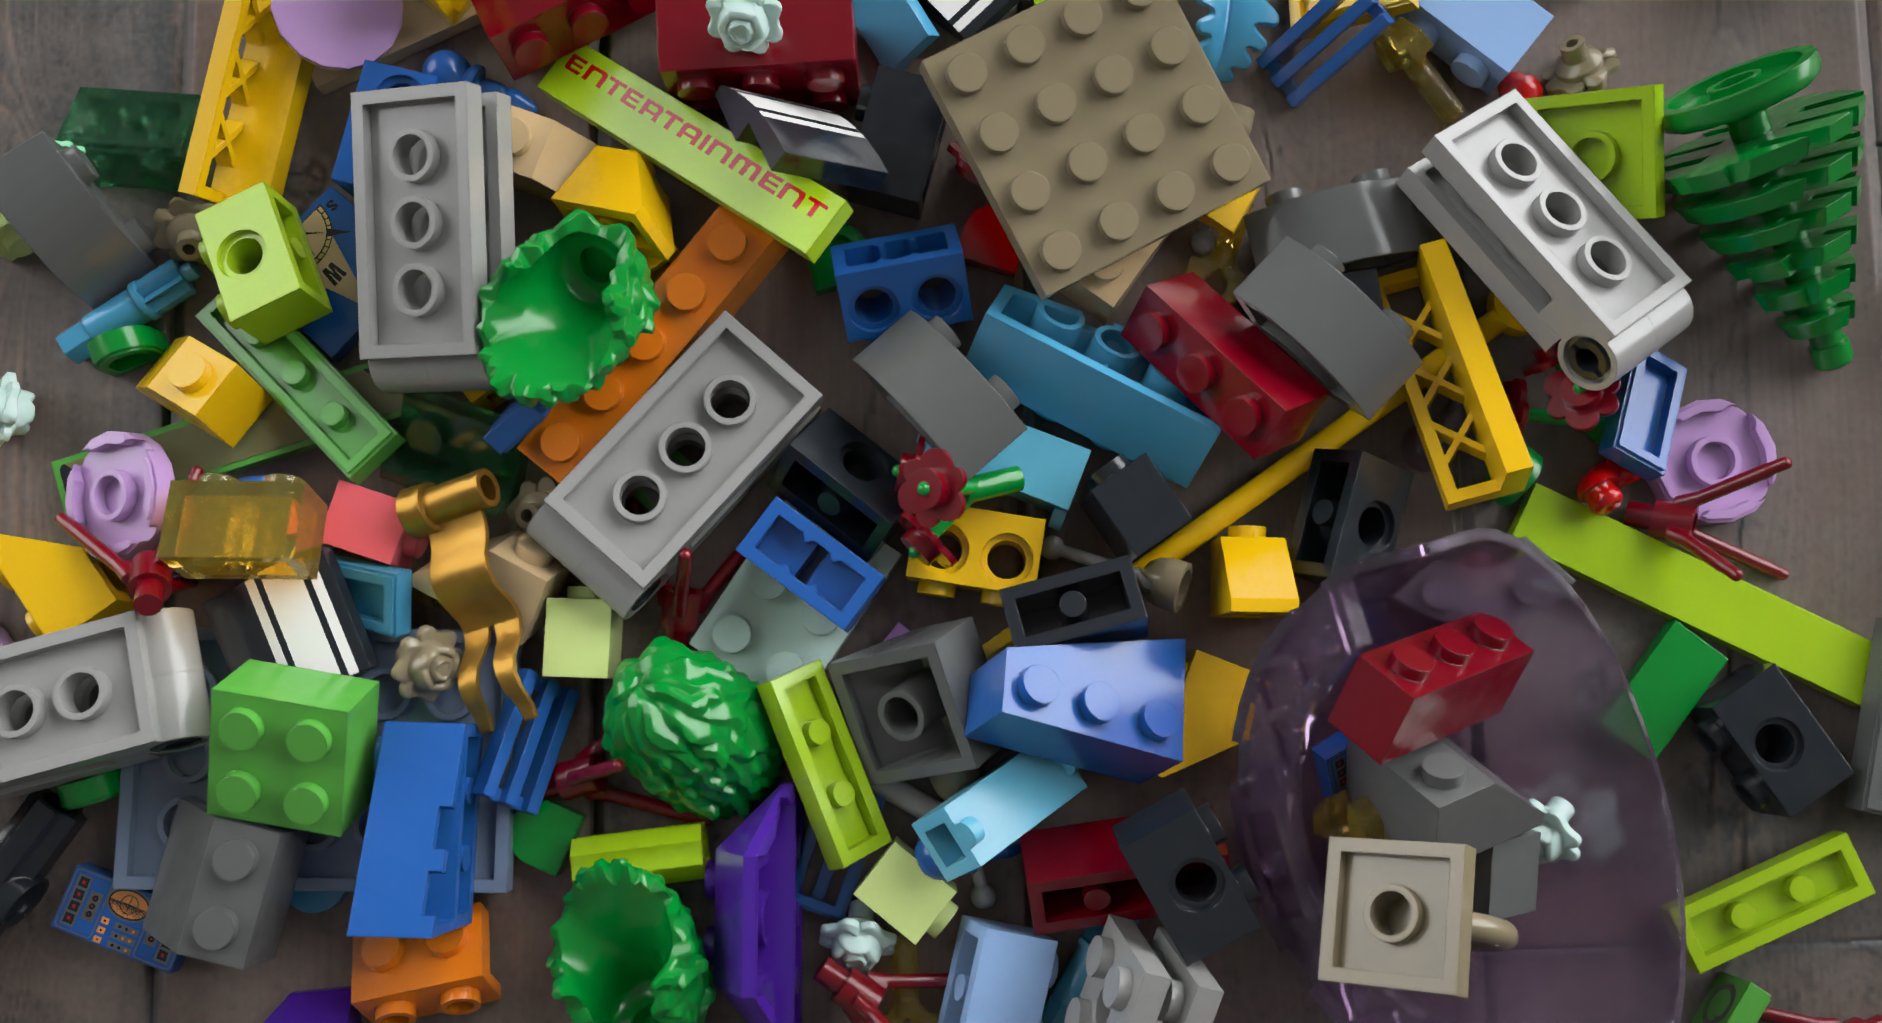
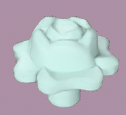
[705,0,783,55]
[0,371,35,447]
[1528,796,1582,865]
[819,899,897,971]

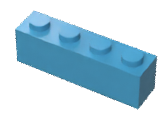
[966,284,1221,489]

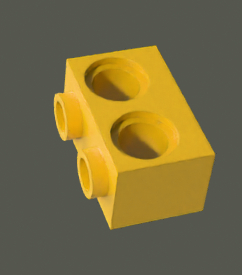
[906,507,1046,608]

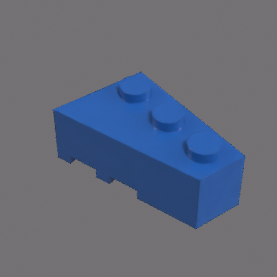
[964,638,1186,784]
[346,721,483,939]

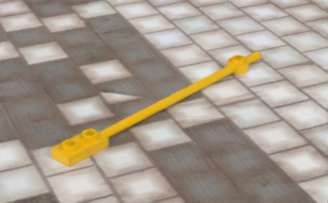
[982,290,1530,662]

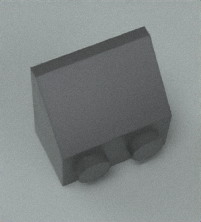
[827,617,1003,786]
[1345,737,1545,854]
[142,797,310,970]

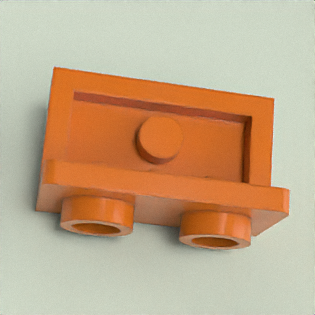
[351,902,501,1023]

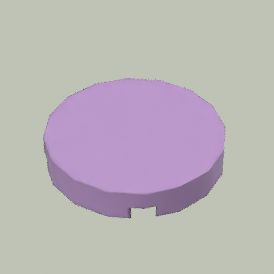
[271,0,403,71]
[1647,399,1777,525]
[65,431,176,560]

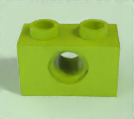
[195,181,333,345]

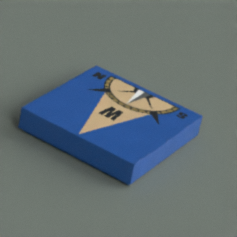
[300,185,359,362]

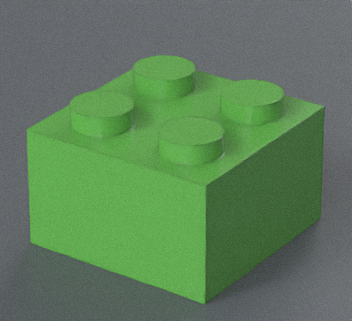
[207,659,380,837]

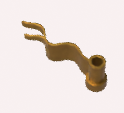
[396,468,538,734]

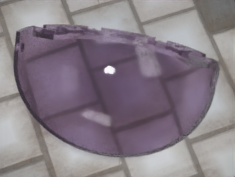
[1229,528,1687,1023]

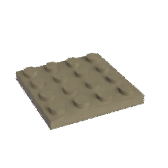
[918,0,1271,301]

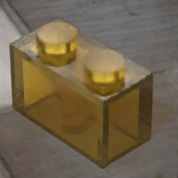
[157,473,328,580]

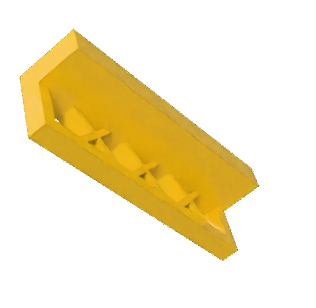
[178,0,315,204]
[1378,238,1534,511]

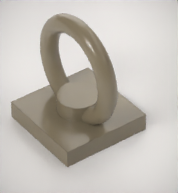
[1318,836,1519,999]

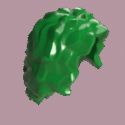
[477,209,661,409]
[601,635,784,821]
[546,858,715,1023]

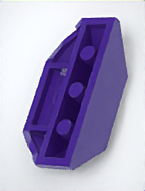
[704,779,805,1023]

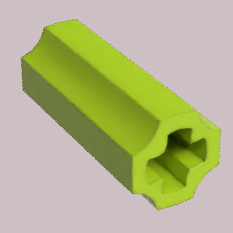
[569,821,711,884]

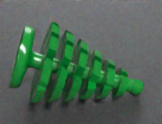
[1664,45,1866,371]

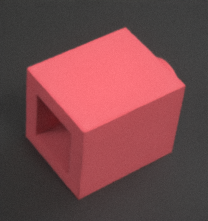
[317,479,430,569]

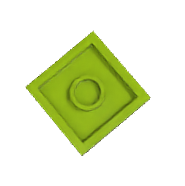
[1525,84,1665,219]

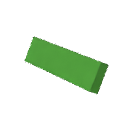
[195,297,406,485]

